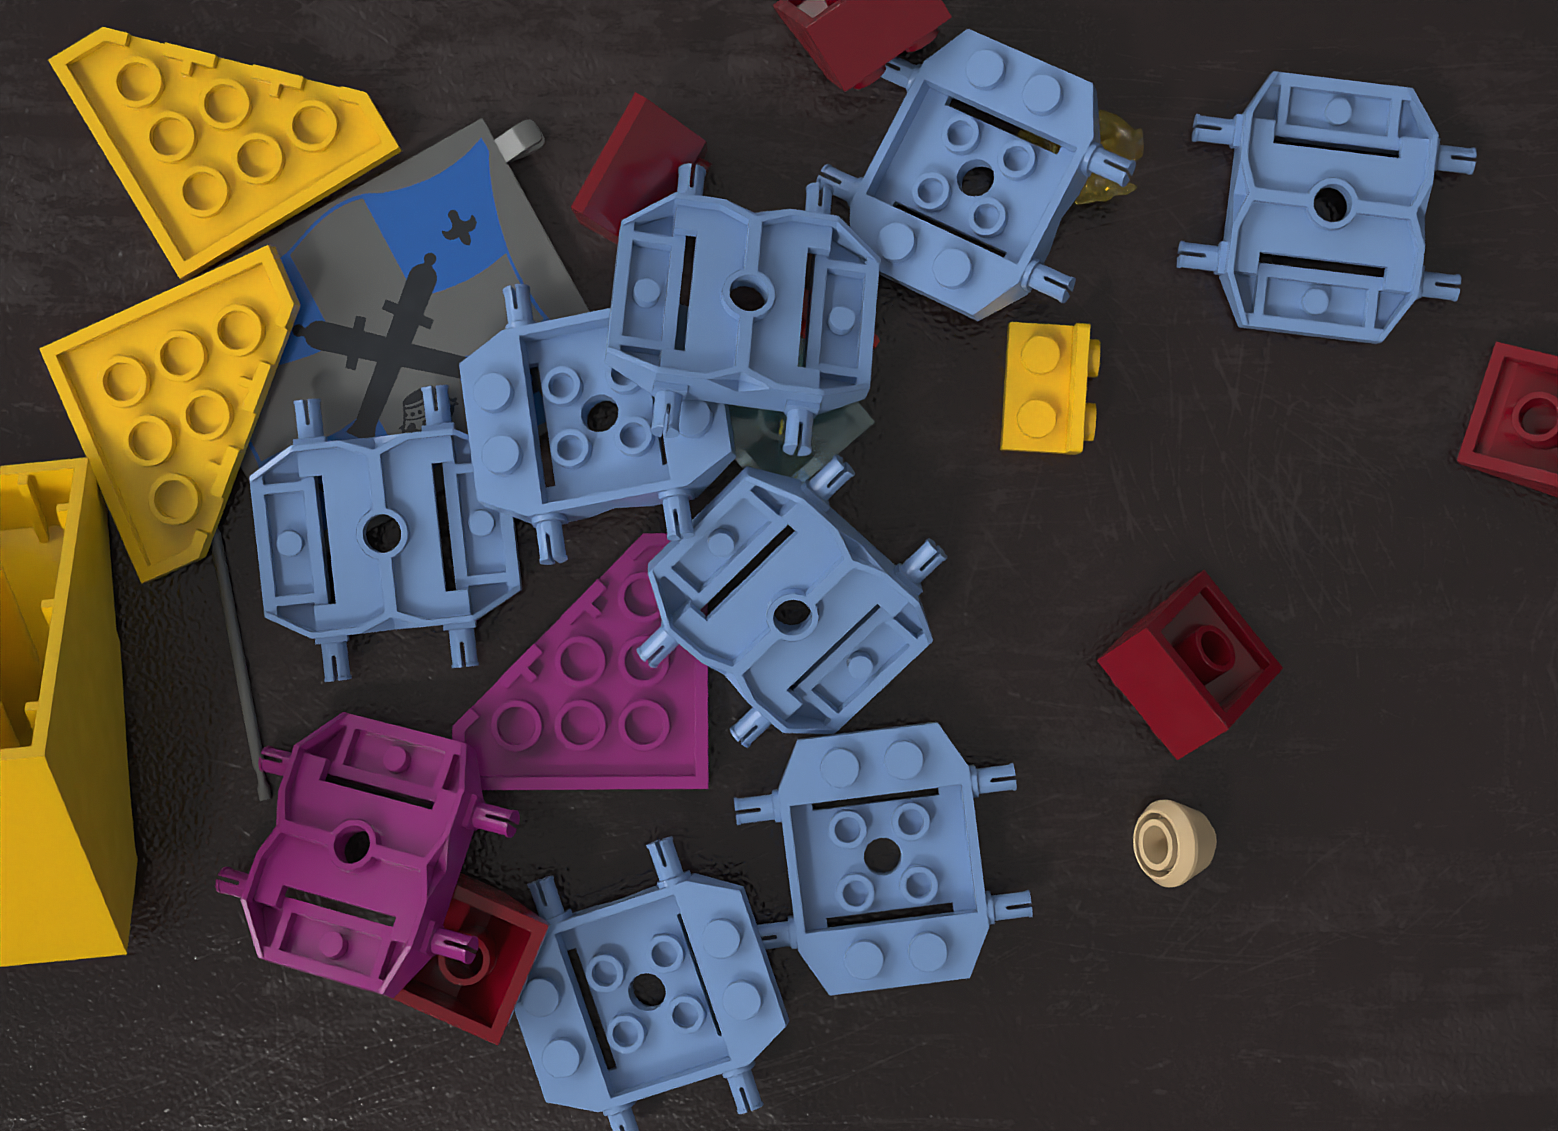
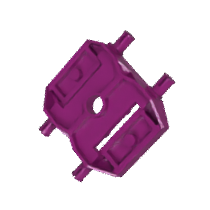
[215,712,520,998]

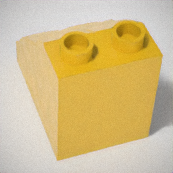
[0,457,138,967]

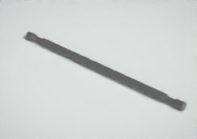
[210,527,272,801]

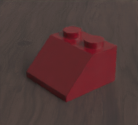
[773,0,952,92]
[571,92,712,245]
[1097,570,1283,760]
[389,873,551,1045]

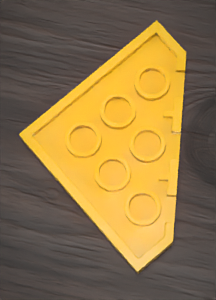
[48,27,402,281]
[40,245,301,584]

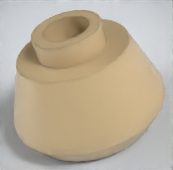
[1133,800,1217,887]

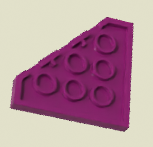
[452,533,709,790]

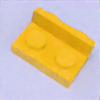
[1000,322,1100,455]

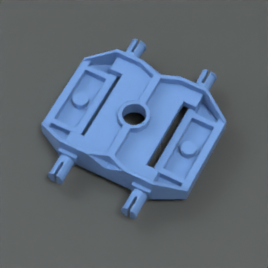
[816,29,1136,321]
[1177,71,1477,344]
[604,163,880,456]
[459,284,736,565]
[249,385,523,682]
[636,454,947,747]
[734,722,1033,995]
[515,836,790,1131]

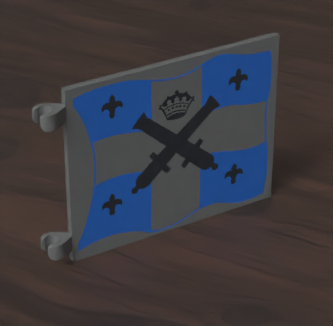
[204,118,603,555]

